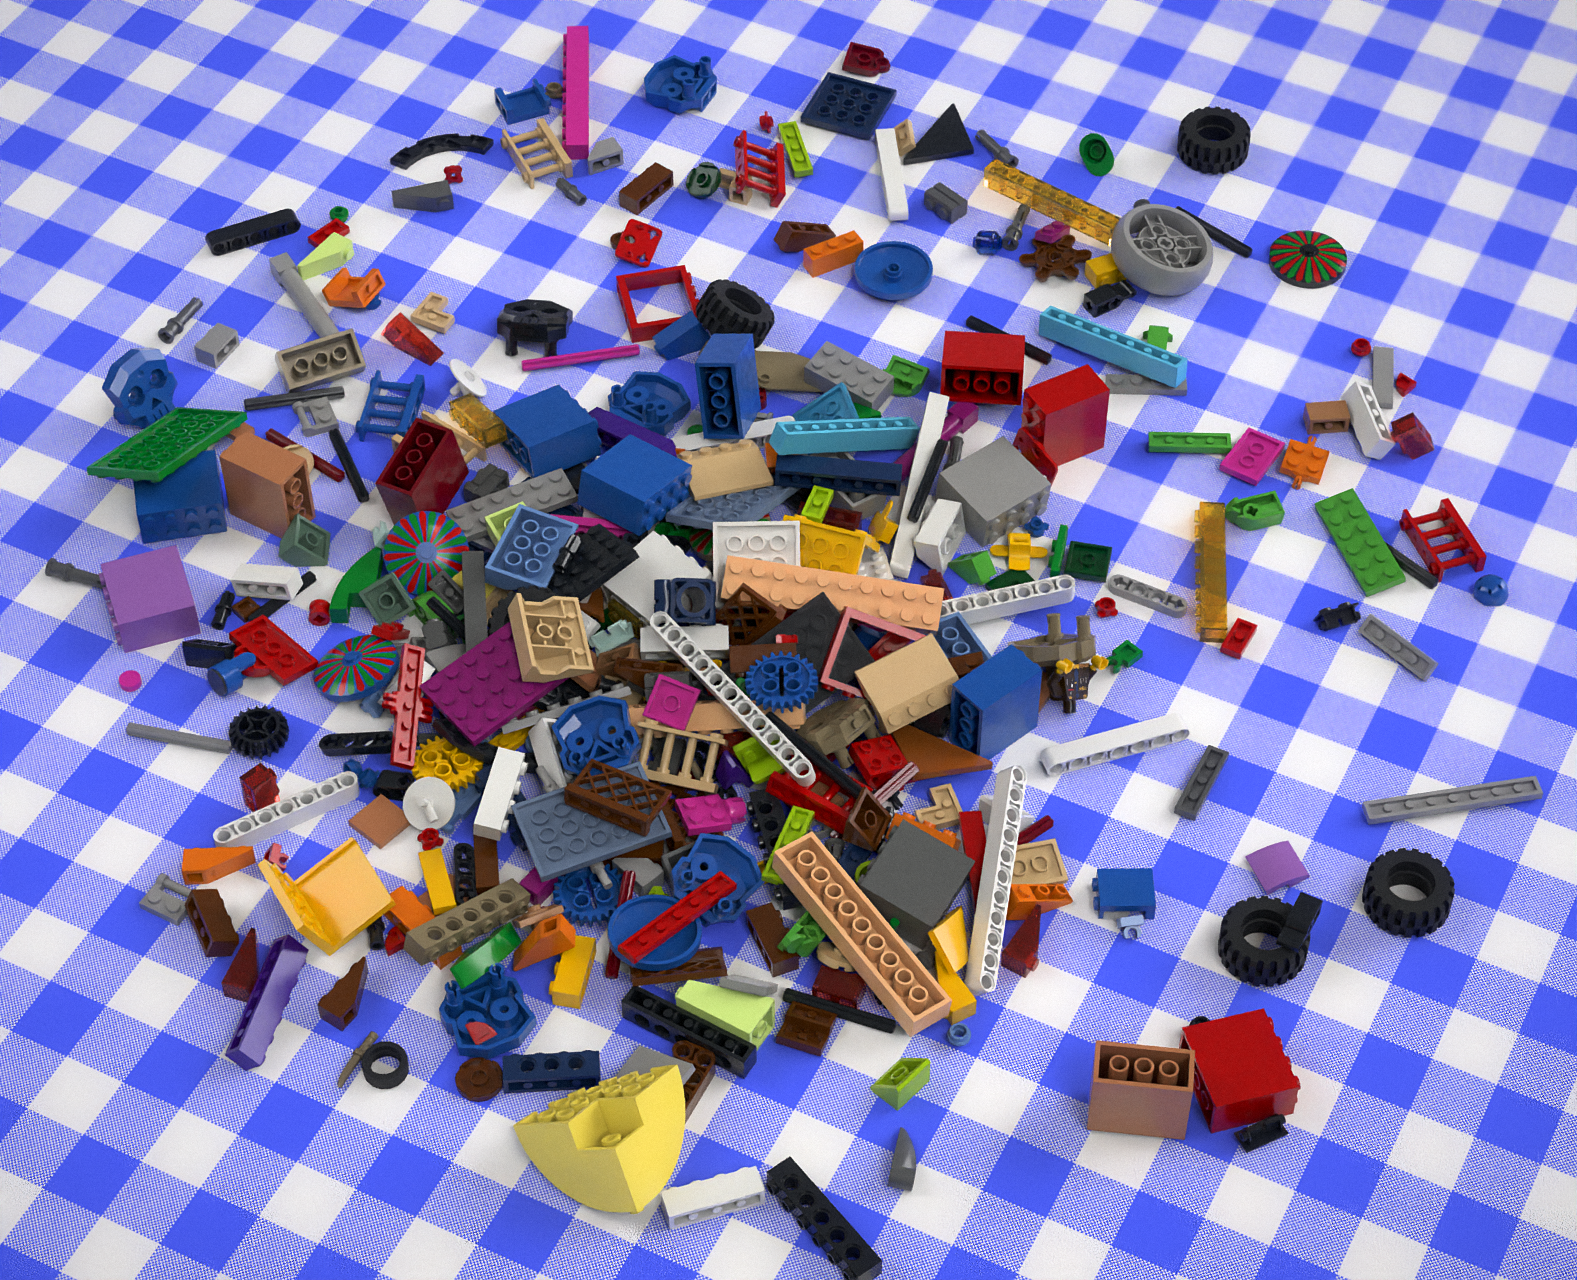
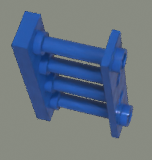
[355,370,426,442]

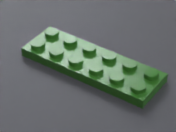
[1314,488,1406,597]

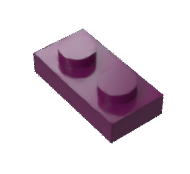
[1035,221,1070,244]

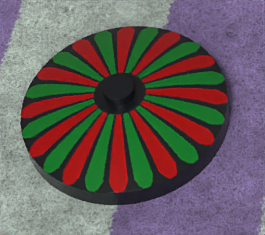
[1268,230,1347,289]

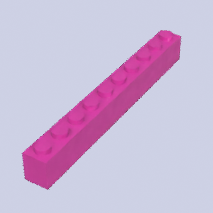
[562,26,589,160]

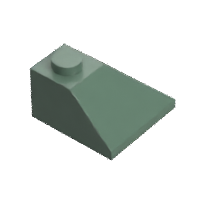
[278,514,331,567]

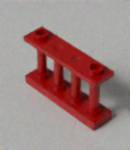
[733,130,786,208]
[1399,498,1487,583]
[766,755,873,834]

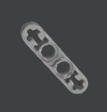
[1109,574,1188,618]

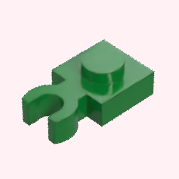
[1106,640,1143,674]

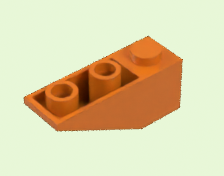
[182,846,256,885]
[1006,884,1073,920]
[513,913,576,971]

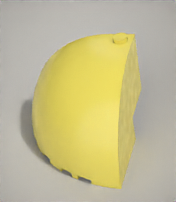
[513,1065,685,1214]

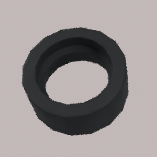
[362,1041,409,1089]

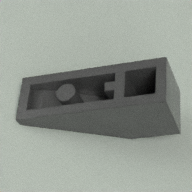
[391,180,454,212]

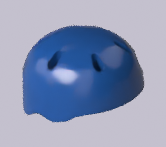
[1473,574,1509,606]

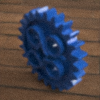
[745,651,818,713]
[553,864,623,928]

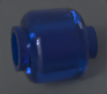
[972,230,1003,256]

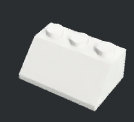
[913,498,966,576]

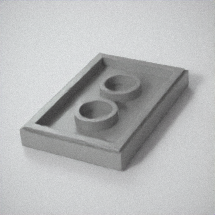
[719,974,778,997]
[615,1045,696,1085]

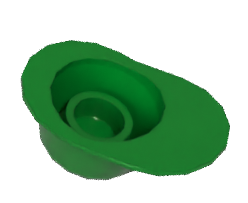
[1079,133,1114,176]

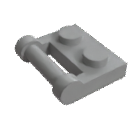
[292,396,339,437]
[139,873,193,926]

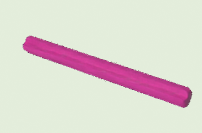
[521,344,640,371]

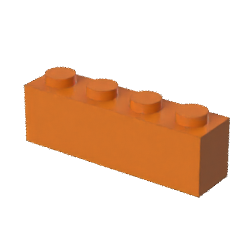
[383,886,462,970]

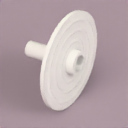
[449,359,487,400]
[403,777,455,830]

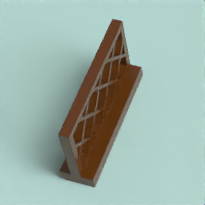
[716,582,787,661]
[564,758,672,837]
[651,781,724,852]
[629,946,728,986]

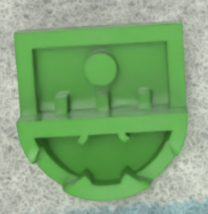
[883,355,930,397]

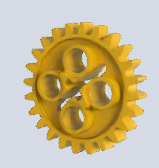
[411,736,484,792]

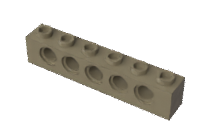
[403,878,531,966]

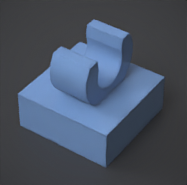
[359,690,385,718]
[1116,915,1144,939]

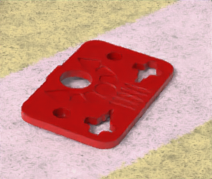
[615,219,662,268]
[1012,427,1058,486]

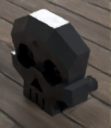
[497,299,573,357]

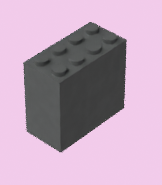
[856,819,975,950]

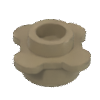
[545,82,563,99]

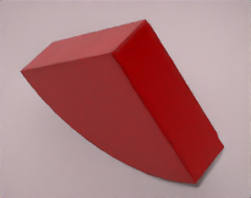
[1396,372,1417,397]
[776,634,798,644]
[385,926,405,957]
[465,1021,497,1045]

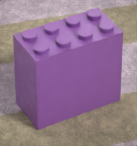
[98,545,201,653]

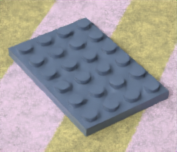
[666,474,801,532]
[511,761,672,882]

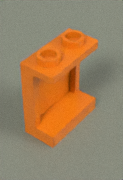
[322,268,386,308]

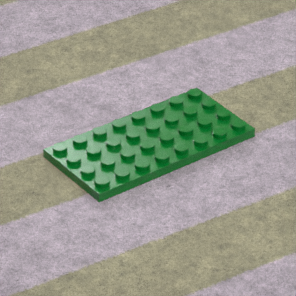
[86,407,248,483]

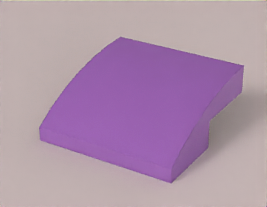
[1245,840,1310,895]

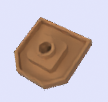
[512,904,564,956]

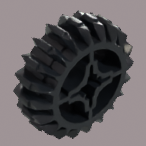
[228,705,289,760]

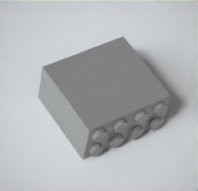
[935,436,1051,548]

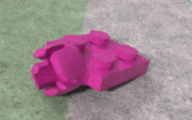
[675,794,747,836]

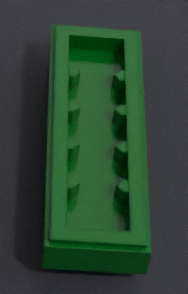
[1048,524,1068,578]

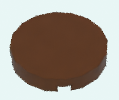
[455,1057,503,1102]

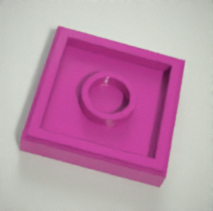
[642,674,701,731]

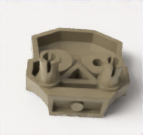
[1008,613,1096,667]
[796,698,881,769]

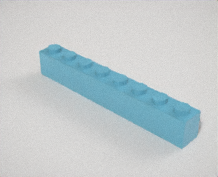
[1039,305,1188,388]
[769,417,920,455]

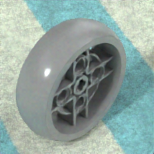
[1111,204,1213,296]

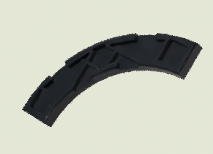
[390,133,494,170]
[432,718,538,773]

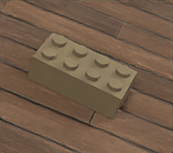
[275,328,366,393]

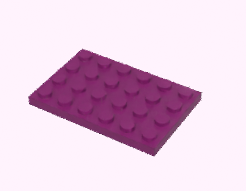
[419,622,570,747]

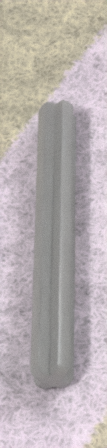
[126,722,233,754]

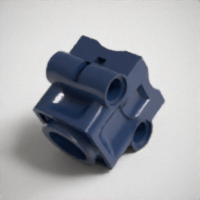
[654,578,716,627]

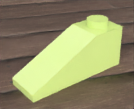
[297,232,354,281]

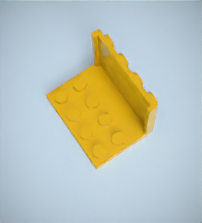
[783,514,881,575]
[257,837,396,956]

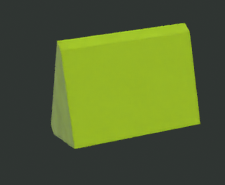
[870,1058,931,1111]

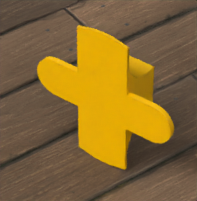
[864,500,898,549]
[990,533,1048,571]

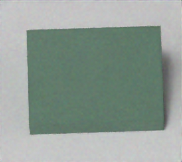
[358,572,417,625]

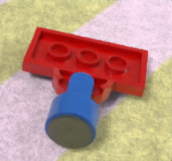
[207,615,318,697]

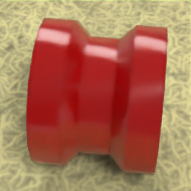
[309,599,330,626]

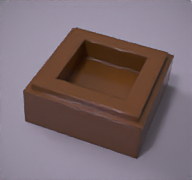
[231,596,260,623]

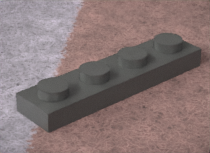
[1174,745,1229,821]

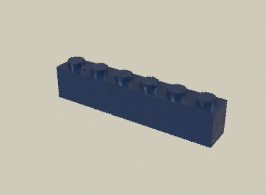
[775,453,902,496]

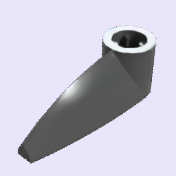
[888,1127,916,1191]

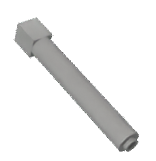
[269,252,339,338]

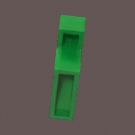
[329,547,384,623]
[450,922,522,989]

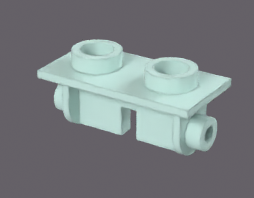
[588,619,634,657]

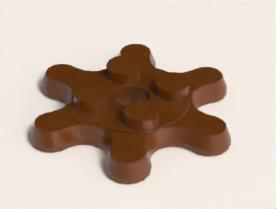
[1019,234,1092,282]

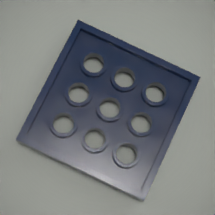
[801,72,897,140]

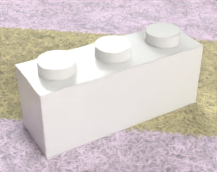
[230,563,303,600]

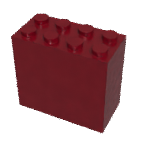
[375,417,469,525]

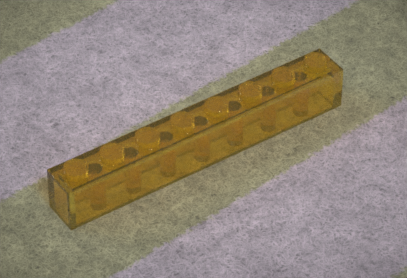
[983,159,1121,247]
[1194,501,1228,643]

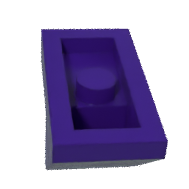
[716,750,754,789]

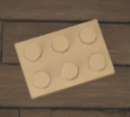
[1011,838,1069,884]

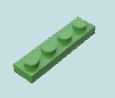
[1148,432,1232,454]

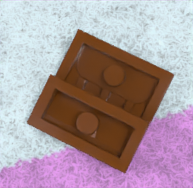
[776,1001,838,1057]

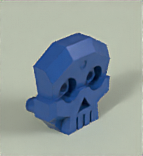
[644,55,717,114]
[102,347,178,429]
[608,371,691,436]
[551,696,642,777]
[669,833,765,928]
[439,963,537,1059]

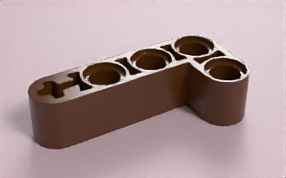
[672,1040,716,1124]

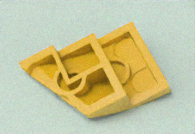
[928,905,969,974]

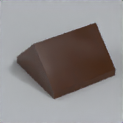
[842,787,892,852]

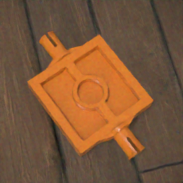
[1279,436,1330,490]

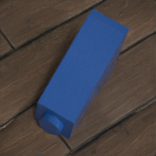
[652,310,711,360]

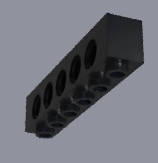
[746,789,803,911]
[621,986,757,1079]
[766,1156,882,1280]

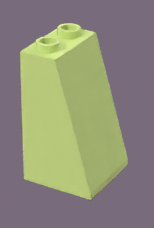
[675,980,775,1051]

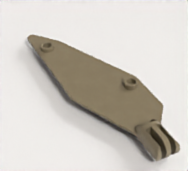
[698,340,822,392]

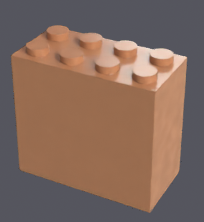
[219,431,316,539]
[1087,1040,1195,1140]

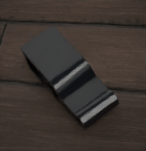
[1083,280,1137,318]
[1276,892,1323,953]

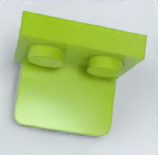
[733,737,787,785]

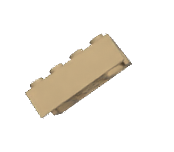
[677,439,774,501]
[507,593,594,683]
[854,634,959,734]

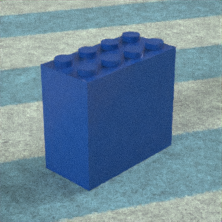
[695,334,761,439]
[493,384,602,478]
[577,434,692,536]
[133,449,227,544]
[949,644,1042,760]

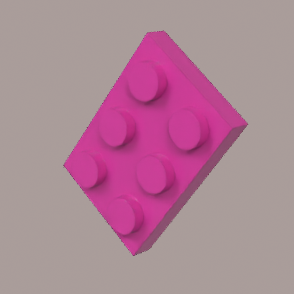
[1219,427,1285,486]

